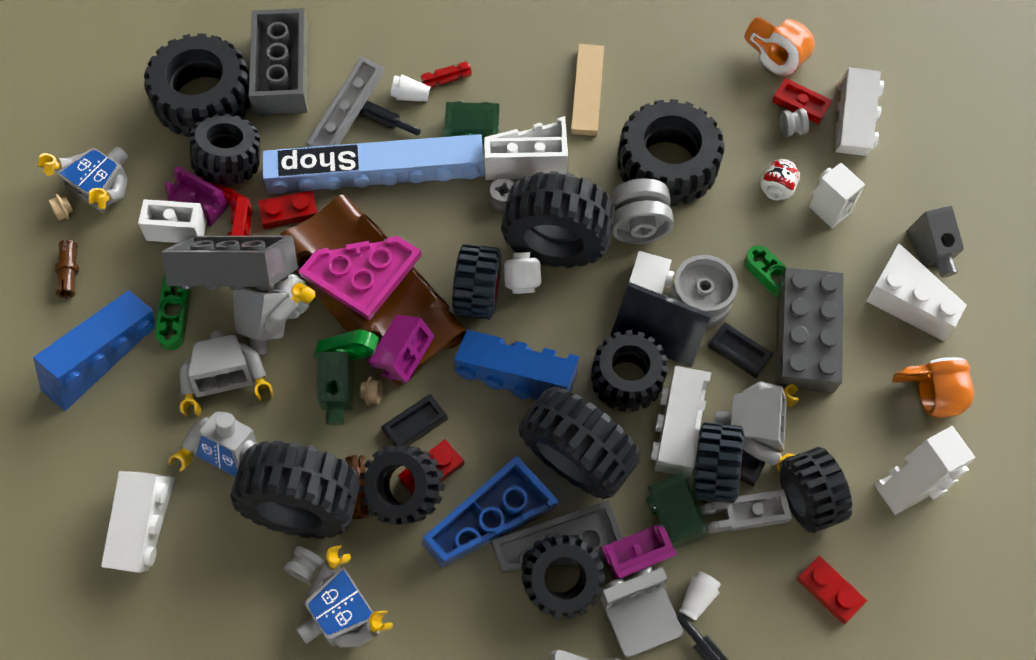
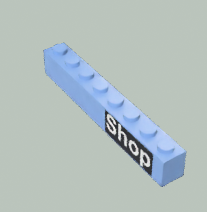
[263,134,484,194]

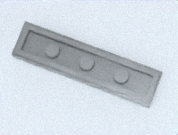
[306,56,385,147]

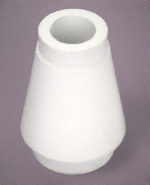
[390,75,430,102]
[679,571,721,621]

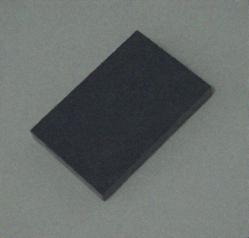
[611,282,712,367]

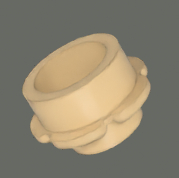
[48,194,73,221]
[360,377,383,406]

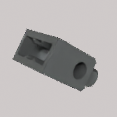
[906,205,964,278]

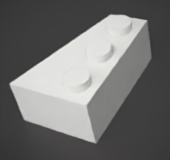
[835,67,884,156]
[484,116,568,180]
[866,244,967,341]
[650,366,711,478]
[874,426,976,515]
[101,471,176,573]

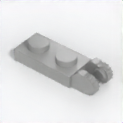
[700,489,792,534]

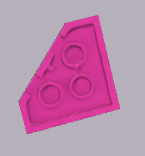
[298,236,422,321]

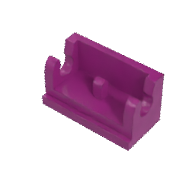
[165,166,228,227]
[368,315,435,383]
[600,524,677,580]

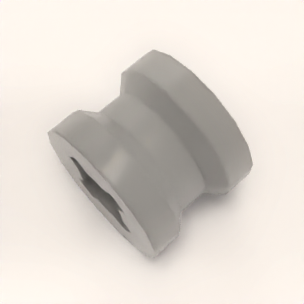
[780,108,809,138]
[490,178,515,213]
[283,546,324,584]

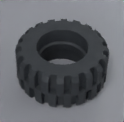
[144,33,251,137]
[617,99,725,206]
[501,171,615,268]
[519,387,640,499]
[230,441,360,539]

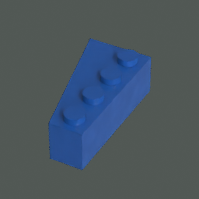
[33,290,155,411]
[454,330,579,400]
[422,456,559,568]

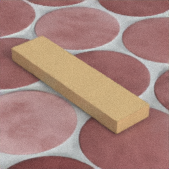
[571,44,604,136]

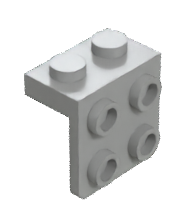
[600,567,683,658]

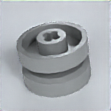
[609,179,674,244]
[670,255,738,328]

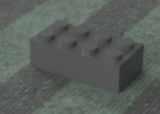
[249,8,308,115]
[161,235,298,291]
[775,267,844,393]

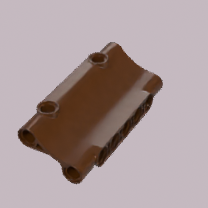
[280,195,467,386]

